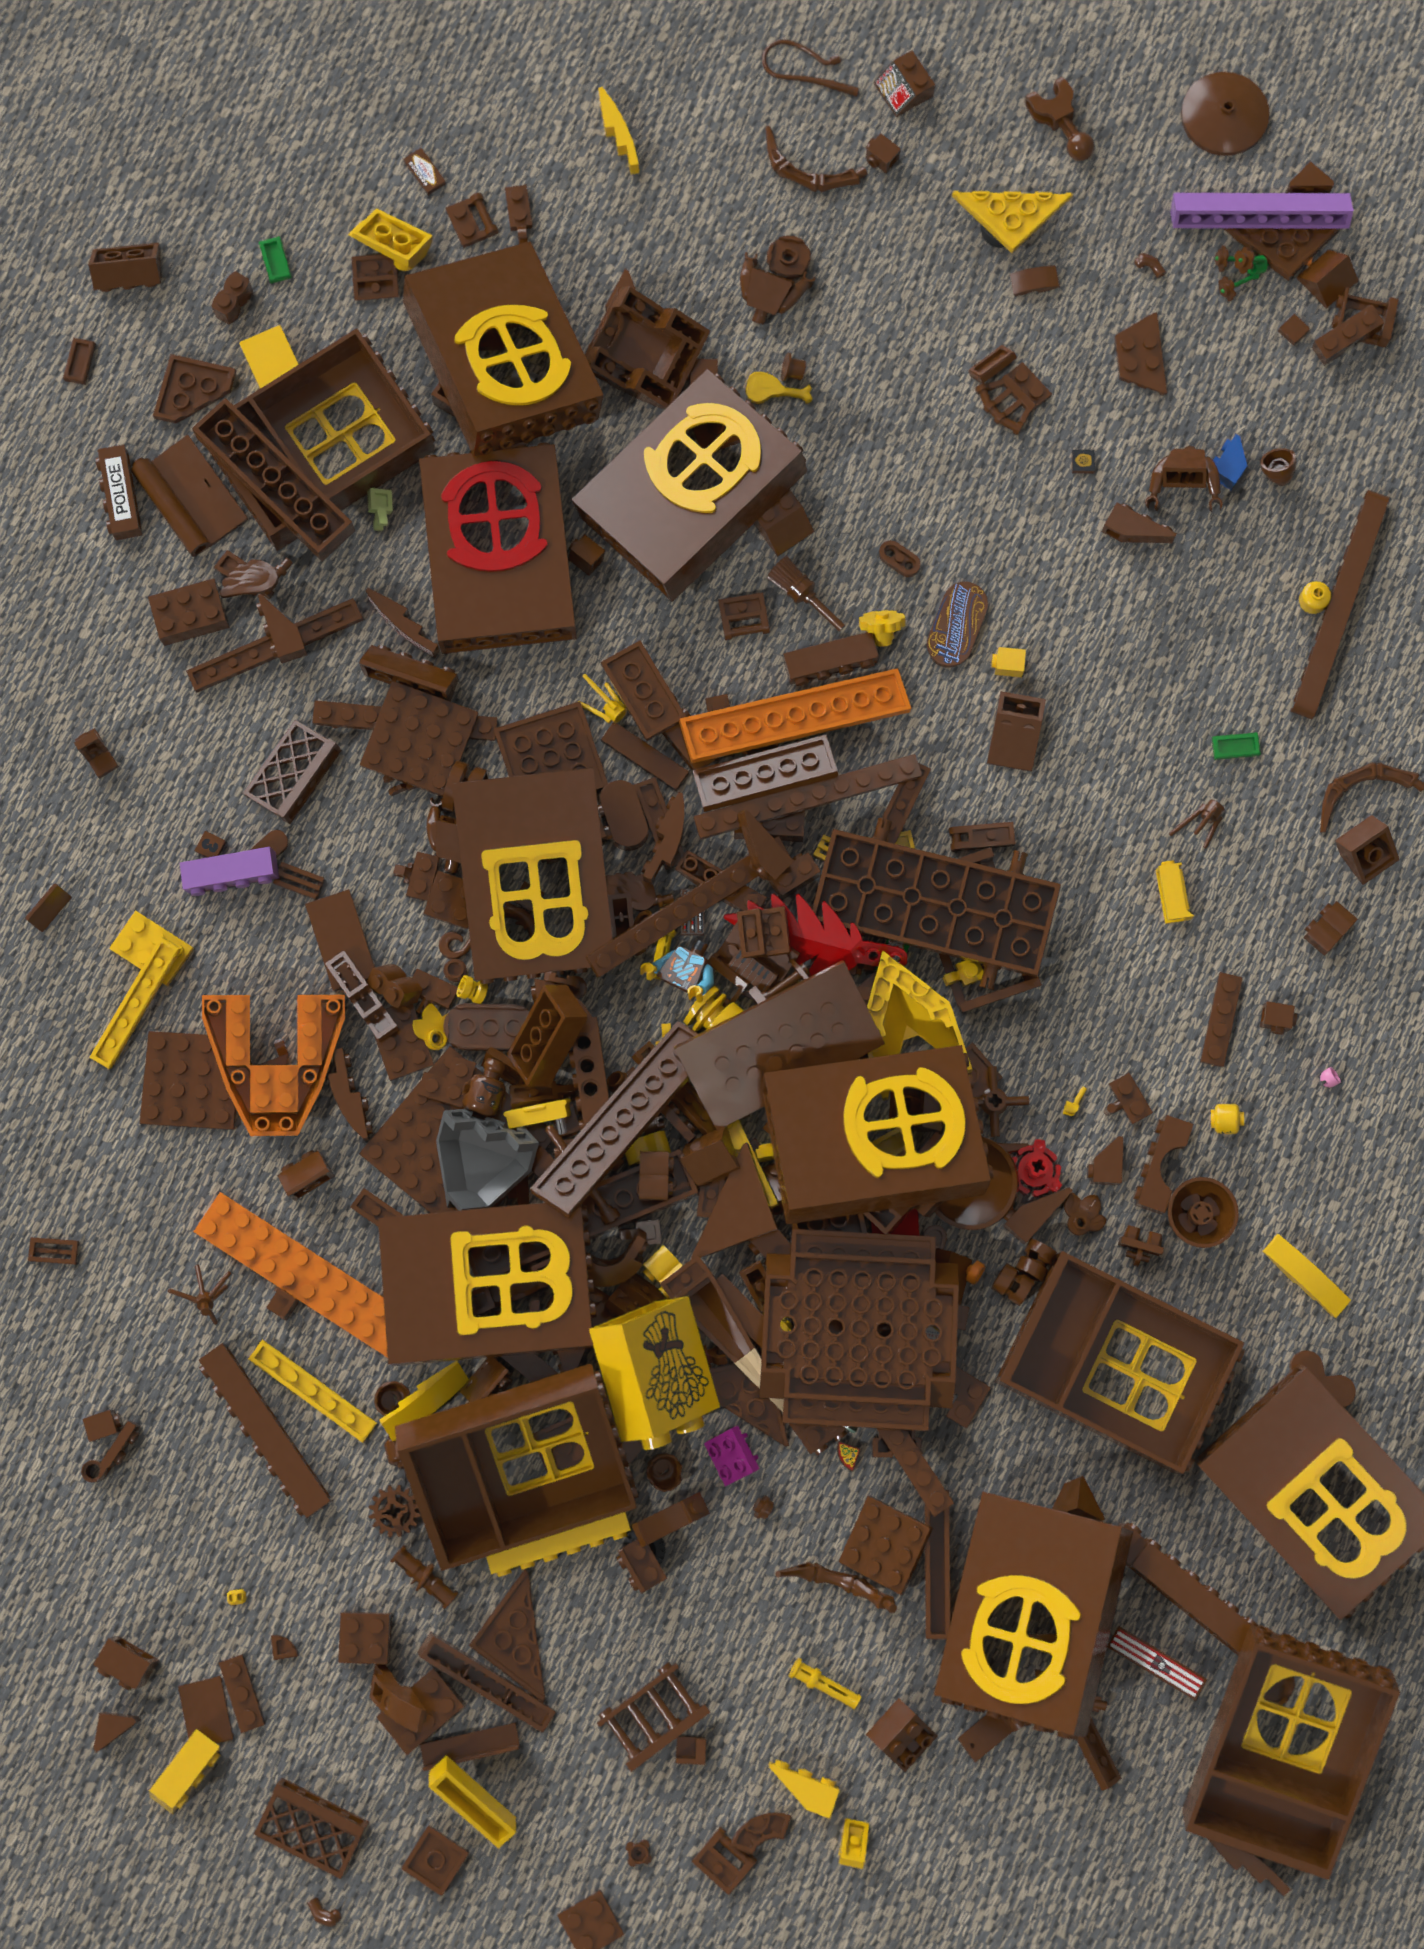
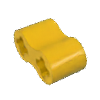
[625,1131,671,1166]

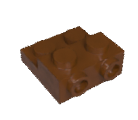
[788,1423,848,1455]

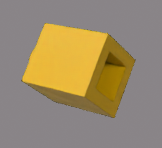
[991,647,1026,678]

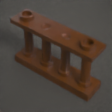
[597,1662,710,1772]

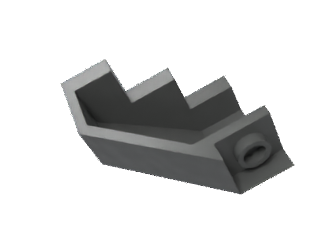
[436,1109,539,1211]

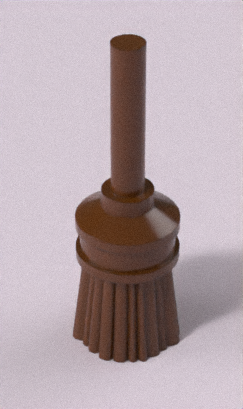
[767,555,845,632]

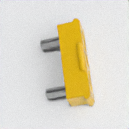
[504,1098,571,1135]

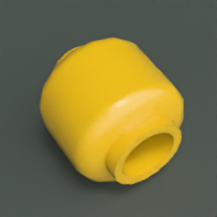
[1299,581,1331,614]
[1211,1104,1244,1134]

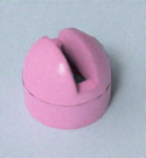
[1320,1067,1341,1088]

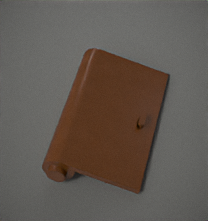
[131,434,248,557]

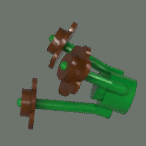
[1215,246,1268,302]

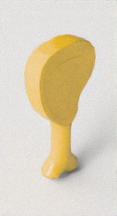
[746,371,813,404]

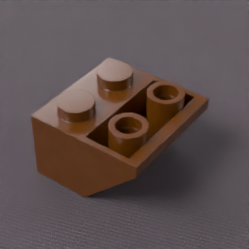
[866,1698,938,1772]

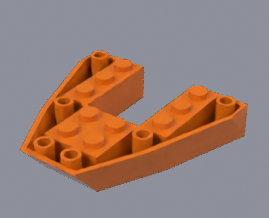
[202,995,345,1136]

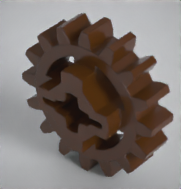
[369,1485,421,1538]

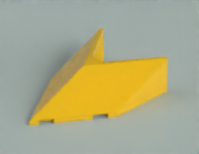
[867,951,972,1101]

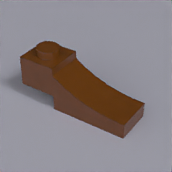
[631,1492,710,1547]

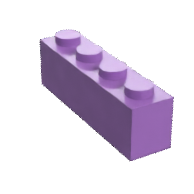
[180,847,279,896]

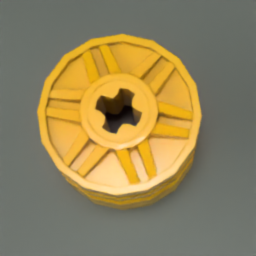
[683,986,744,1032]

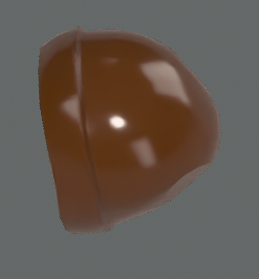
[1260,448,1297,486]

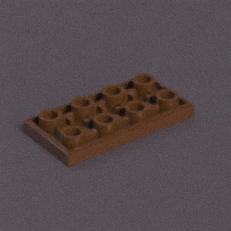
[305,889,375,991]

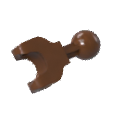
[1025,77,1095,161]

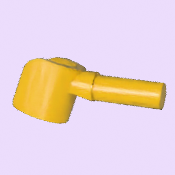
[1063,1086,1087,1116]

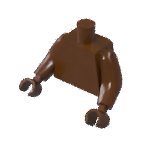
[740,252,816,325]
[1145,446,1223,512]
[426,797,461,873]

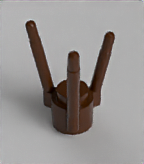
[1169,799,1225,848]

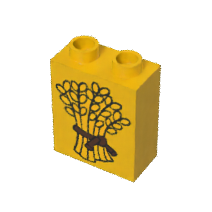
[589,1296,720,1450]

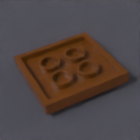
[838,1496,933,1595]

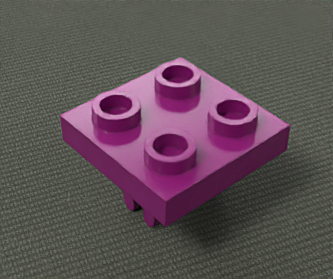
[704,1426,759,1486]

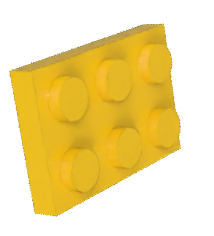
[109,910,194,987]

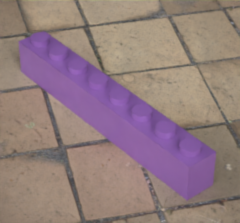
[1171,193,1353,229]

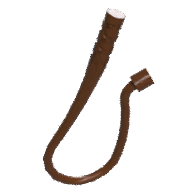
[762,39,859,97]

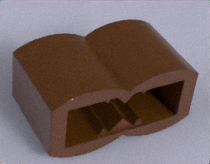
[212,271,253,325]
[1303,901,1358,956]
[367,964,423,1008]
[639,1151,674,1201]

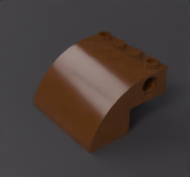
[585,286,711,410]

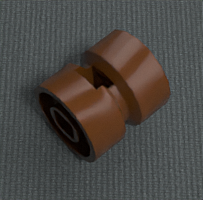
[1015,1238,1057,1282]
[991,1263,1035,1306]

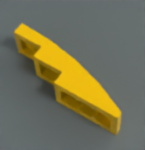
[598,87,639,175]
[1262,1234,1351,1318]
[379,1360,469,1442]

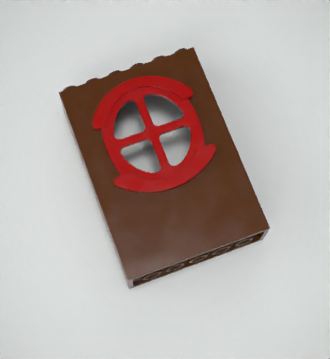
[419,443,577,654]

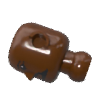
[462,1058,506,1118]

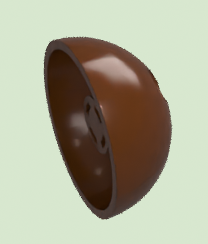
[1168,1177,1239,1248]

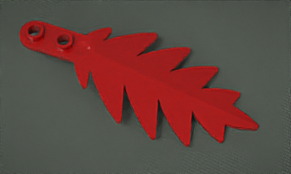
[724,893,908,976]

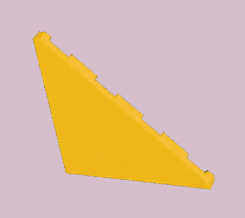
[952,191,1073,253]

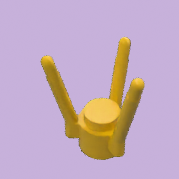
[578,674,627,724]

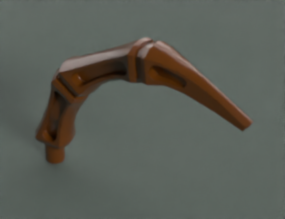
[766,126,867,193]
[1320,762,1424,833]
[775,1562,897,1614]

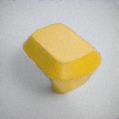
[227,1589,246,1605]

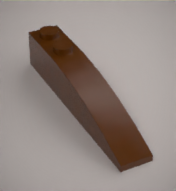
[418,1631,556,1733]

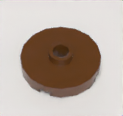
[767,236,811,279]

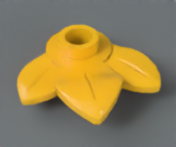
[413,1004,447,1050]

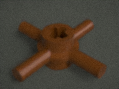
[977,1066,1029,1137]

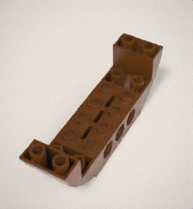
[531,979,609,1160]

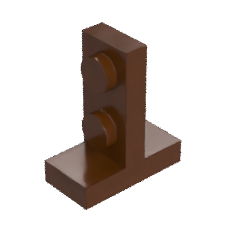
[74,728,119,779]

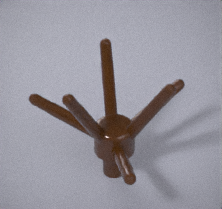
[168,1264,231,1324]

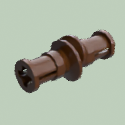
[390,1545,458,1609]

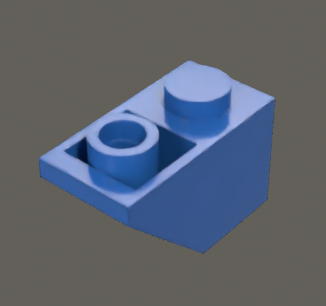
[1213,434,1247,491]

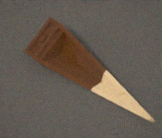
[660,1255,784,1412]

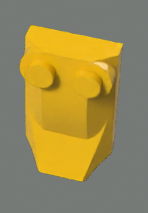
[348,208,433,271]

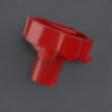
[1012,1139,1062,1198]

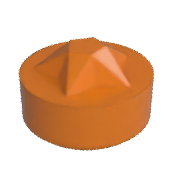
[966,1260,986,1285]

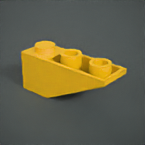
[769,1759,839,1819]

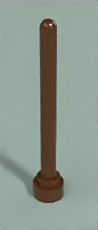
[546,1125,621,1226]

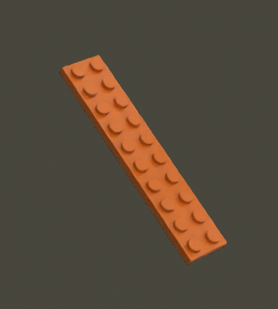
[679,668,912,763]
[193,1192,388,1358]

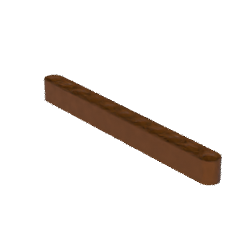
[1290,490,1389,720]

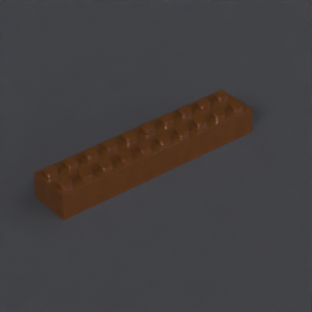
[468,1149,698,1277]

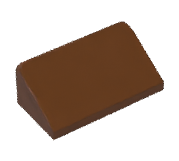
[25,883,72,932]

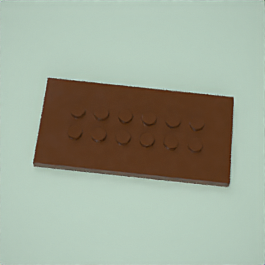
[674,960,885,1130]

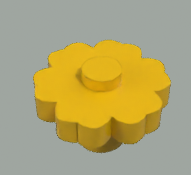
[859,610,906,646]

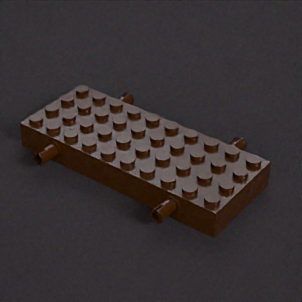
[812,818,1061,990]

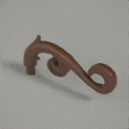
[439,901,535,959]

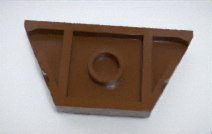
[1114,312,1167,396]

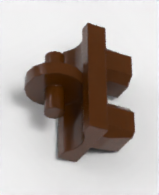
[1118,1225,1164,1267]

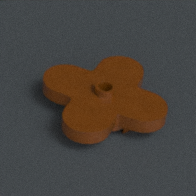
[1267,1350,1356,1407]

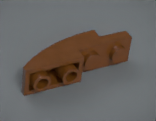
[641,792,684,885]
[675,850,767,911]
[328,1048,373,1141]
[369,1664,427,1733]

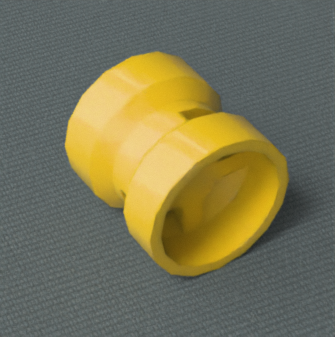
[457,975,488,1004]

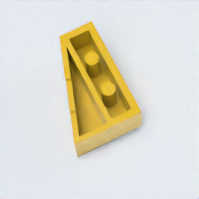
[149,1729,221,1814]

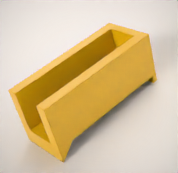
[1155,860,1194,924]

